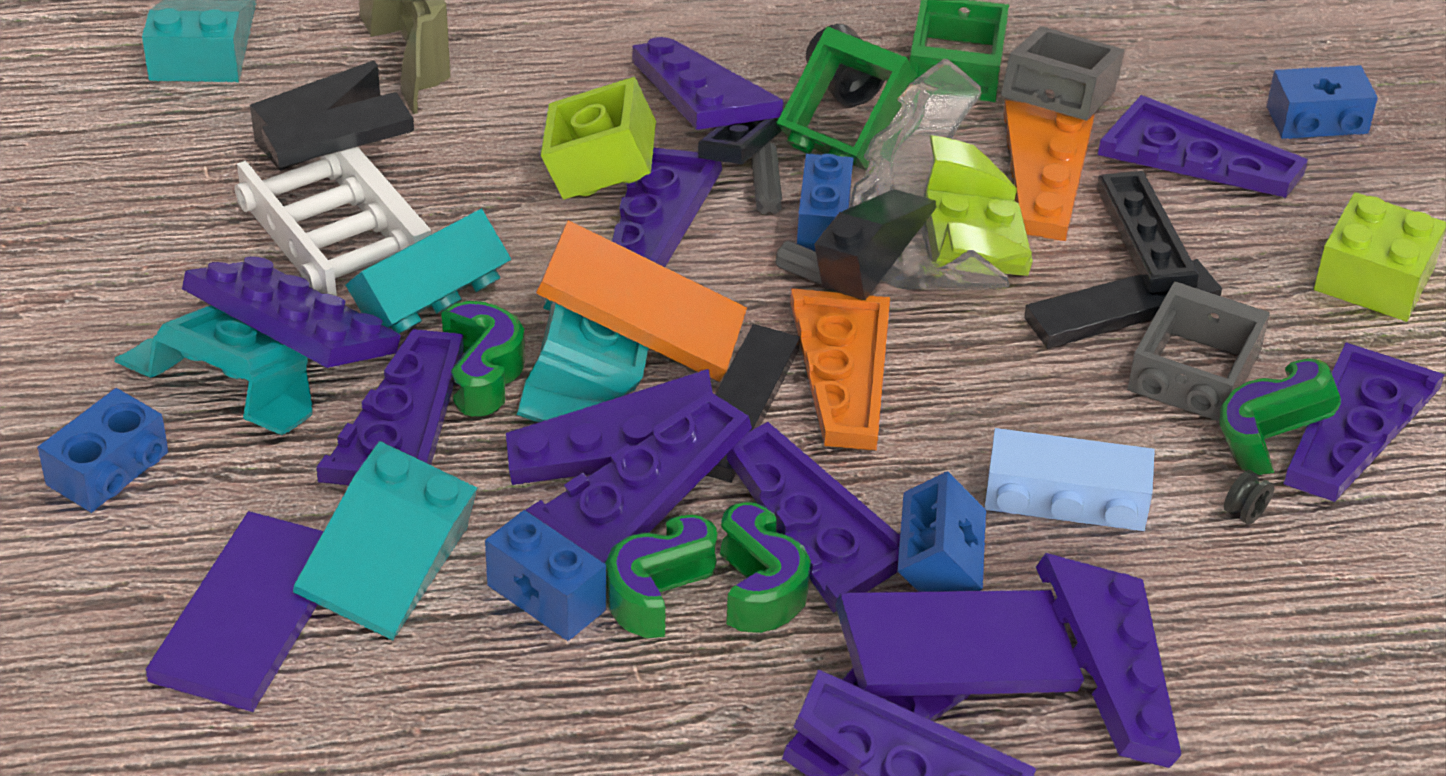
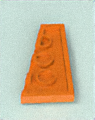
[1003,100,1095,241]

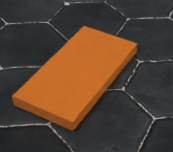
[536,220,747,382]

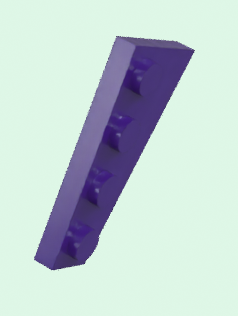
[1098,95,1308,198]
[612,147,722,267]

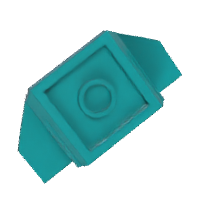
[516,298,648,422]
[114,305,312,435]

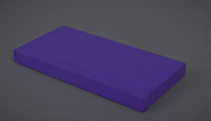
[146,511,324,712]
[835,590,1084,697]

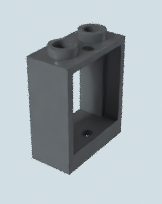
[1001,26,1125,121]
[1127,281,1270,421]

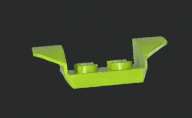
[925,135,1033,276]

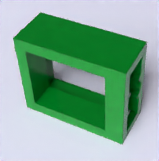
[909,0,1009,102]
[777,26,918,172]

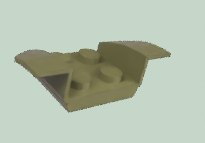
[359,0,451,114]

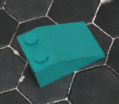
[142,0,256,82]
[293,441,478,640]

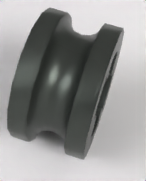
[1224,470,1274,525]

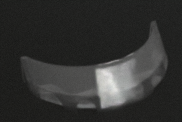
[850,59,1009,290]

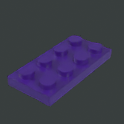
[182,256,401,368]

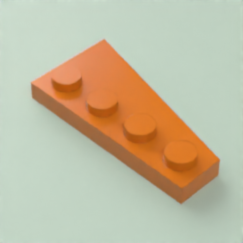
[790,288,890,451]

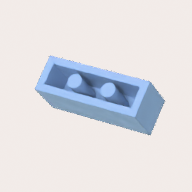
[984,428,1155,531]

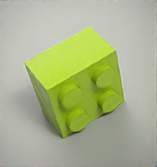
[540,77,656,200]
[1314,192,1446,322]

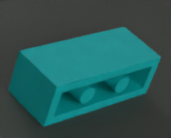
[345,208,512,334]

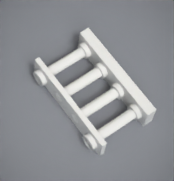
[235,147,432,296]

